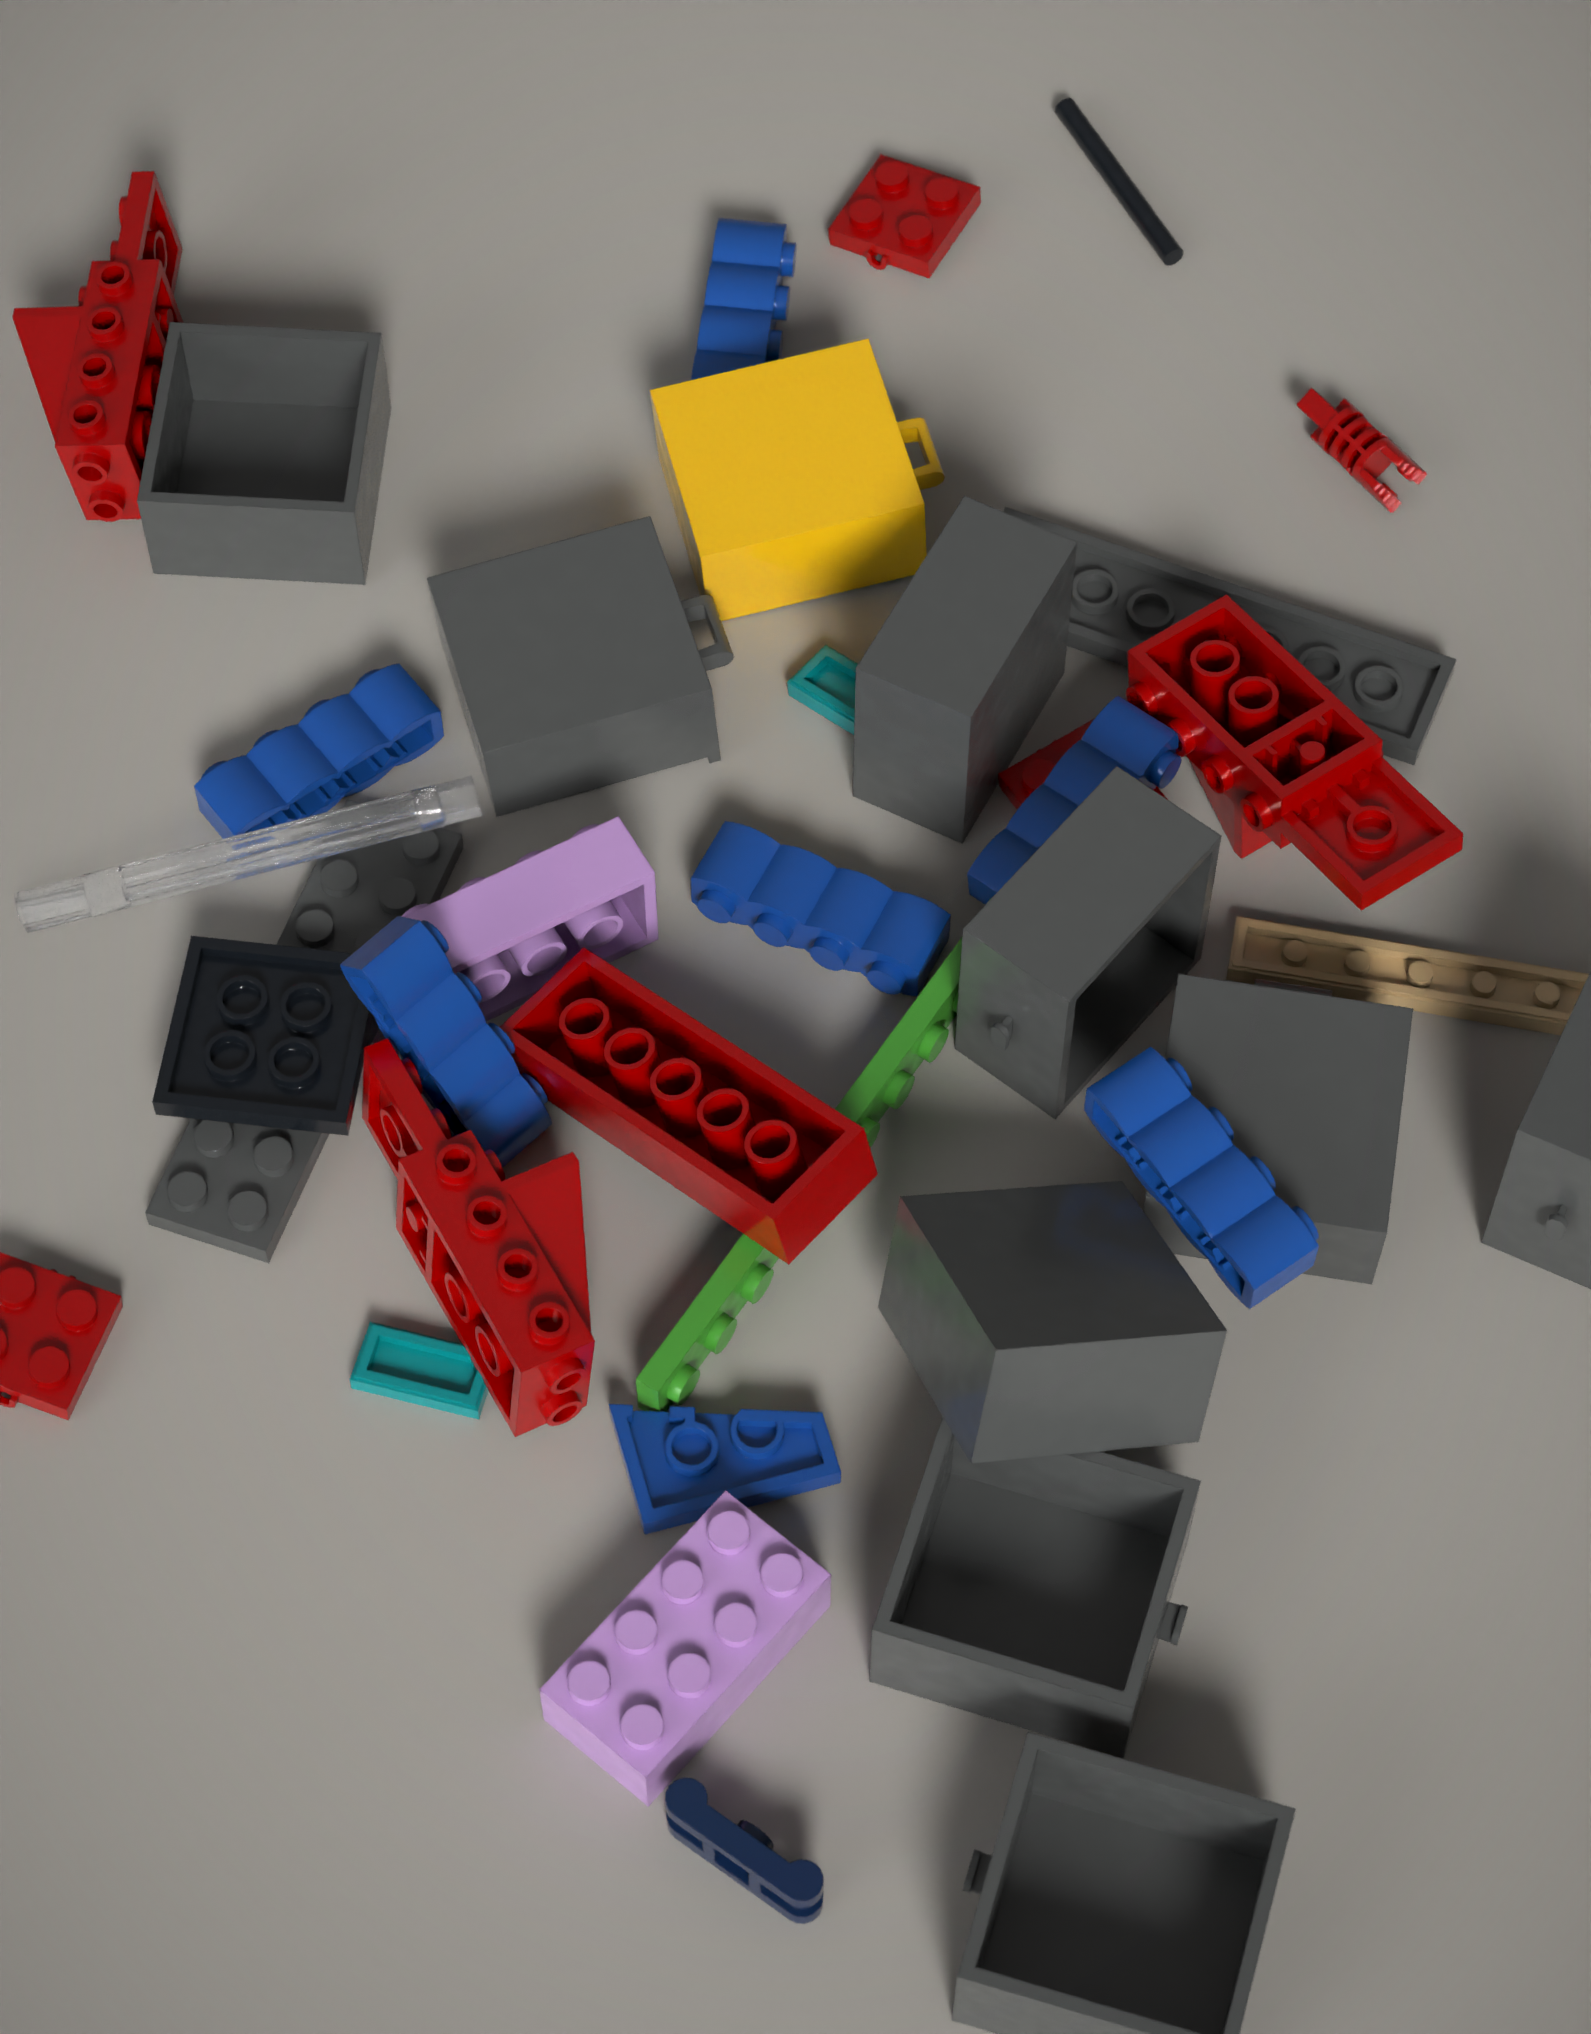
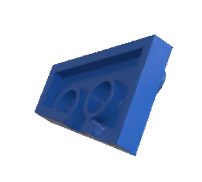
[609,1404,841,1535]

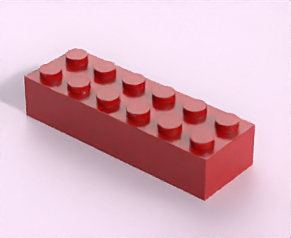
[500,947,878,1264]

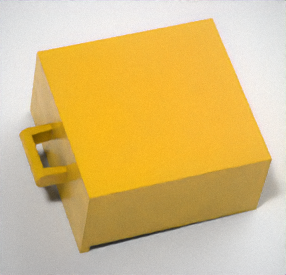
[650,338,945,621]

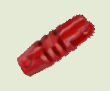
[1296,388,1427,513]

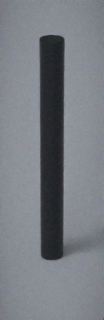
[1055,98,1184,266]

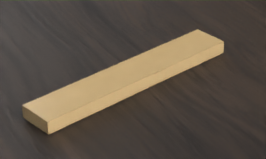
[1226,916,1589,1035]

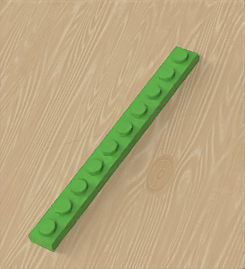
[636,897,992,1412]

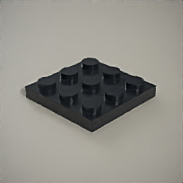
[152,936,373,1136]

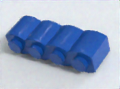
[691,218,797,380]
[194,663,444,860]
[967,696,1182,905]
[691,821,951,996]
[340,916,552,1168]
[1084,1046,1319,1309]

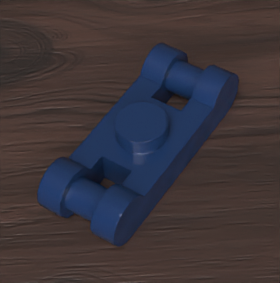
[665,1778,824,1924]

